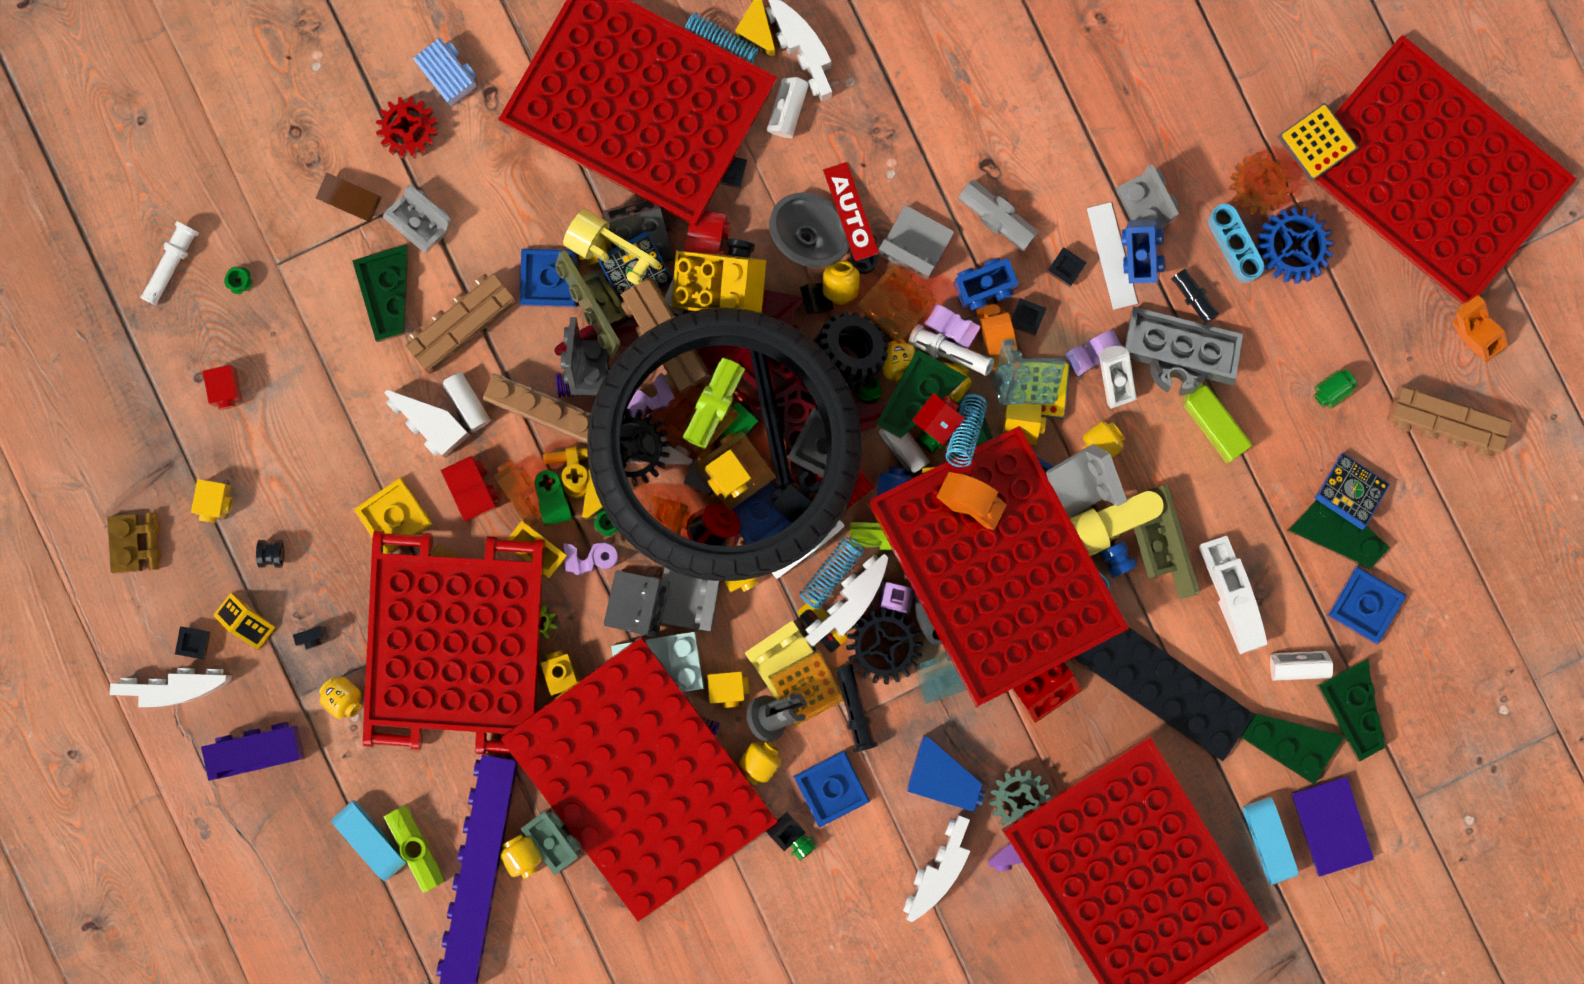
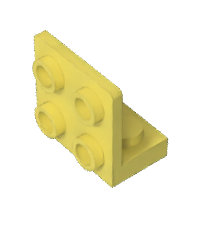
[745,620,823,699]

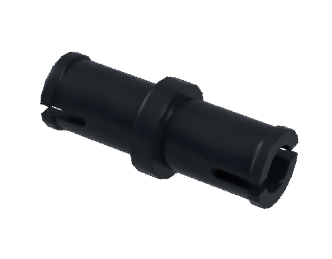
[1171,268,1219,324]

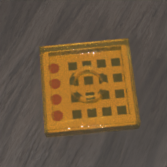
[768,650,844,727]

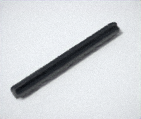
[749,349,792,486]

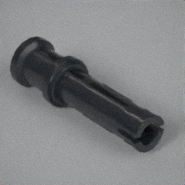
[835,664,878,753]

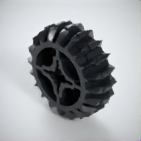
[620,409,671,486]
[846,607,924,685]

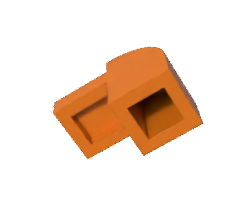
[1452,295,1508,363]
[976,302,1019,370]
[937,472,1007,530]

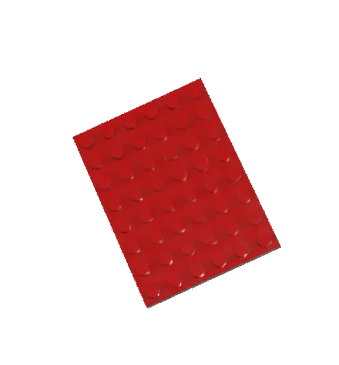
[498,0,778,226]
[1292,34,1577,304]
[867,426,1129,708]
[501,636,778,922]
[1002,736,1269,984]

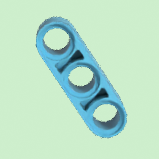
[1208,204,1264,283]
[1243,797,1299,885]
[331,800,407,882]

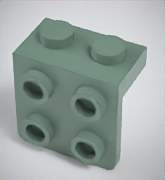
[521,808,583,875]

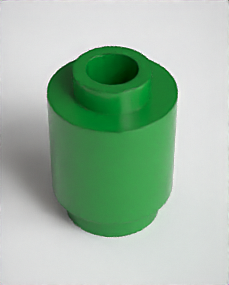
[1314,368,1358,409]

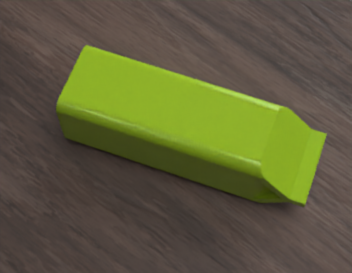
[1182,383,1253,464]

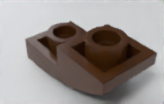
[316,173,382,223]

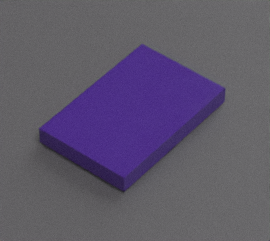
[1291,776,1374,877]

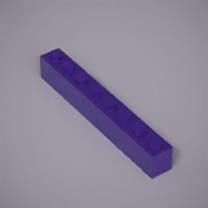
[436,754,518,984]

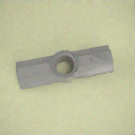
[958,179,1039,251]

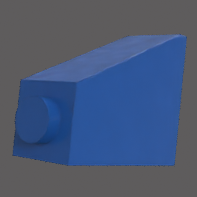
[906,736,985,812]

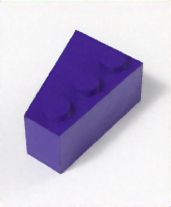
[201,722,305,781]

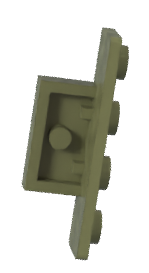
[555,250,628,356]
[1134,484,1199,599]

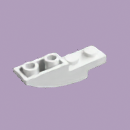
[764,0,832,102]
[1199,536,1267,655]
[804,554,888,647]
[110,668,232,707]
[903,814,970,922]

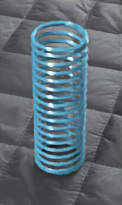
[684,12,759,64]
[946,394,988,467]
[800,536,864,609]

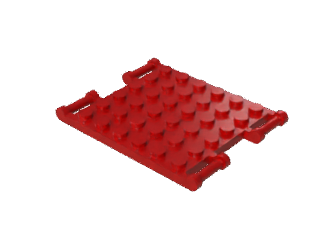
[362,530,546,755]

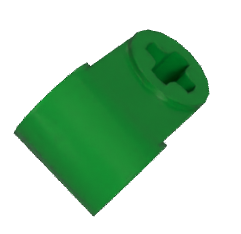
[534,470,572,527]

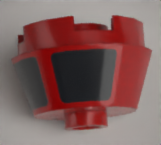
[685,504,741,546]

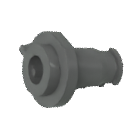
[747,693,807,742]

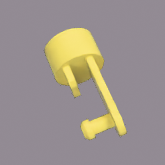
[563,209,660,285]
[1070,491,1163,556]

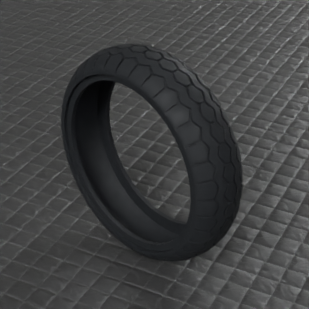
[587,308,862,581]

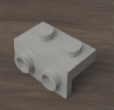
[383,184,452,254]

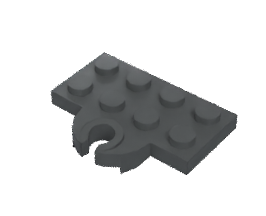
[1124,306,1243,395]

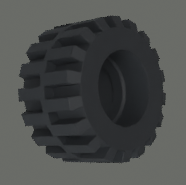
[813,312,888,391]

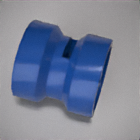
[1100,541,1138,578]

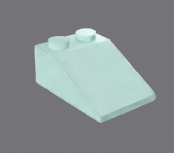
[611,632,705,692]

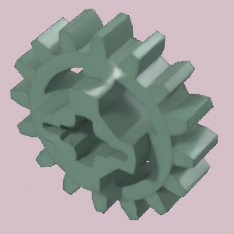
[989,769,1052,826]

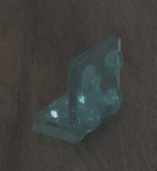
[993,339,1065,405]
[914,654,966,704]

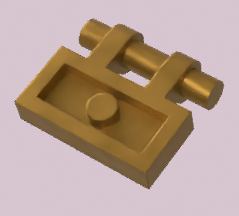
[107,512,162,573]

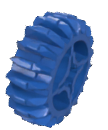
[1256,207,1334,284]

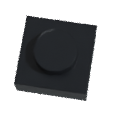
[720,157,747,189]
[1047,247,1087,287]
[800,283,834,314]
[1011,298,1047,336]
[175,626,211,660]
[293,626,328,650]
[766,812,806,851]

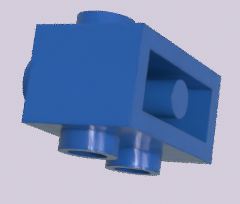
[1122,219,1165,284]
[953,258,1019,311]

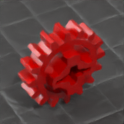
[376,96,438,159]

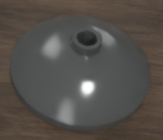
[769,193,850,268]

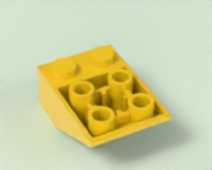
[671,251,766,313]

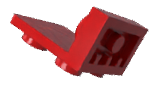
[1012,663,1082,723]

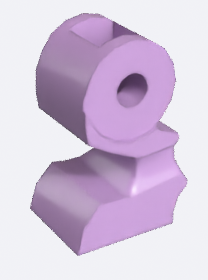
[923,304,981,350]
[1065,329,1123,376]
[627,373,676,417]
[564,543,618,576]
[877,582,915,614]

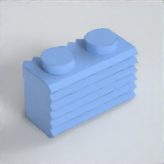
[413,38,477,107]

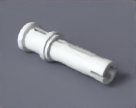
[140,221,199,306]
[908,324,994,376]

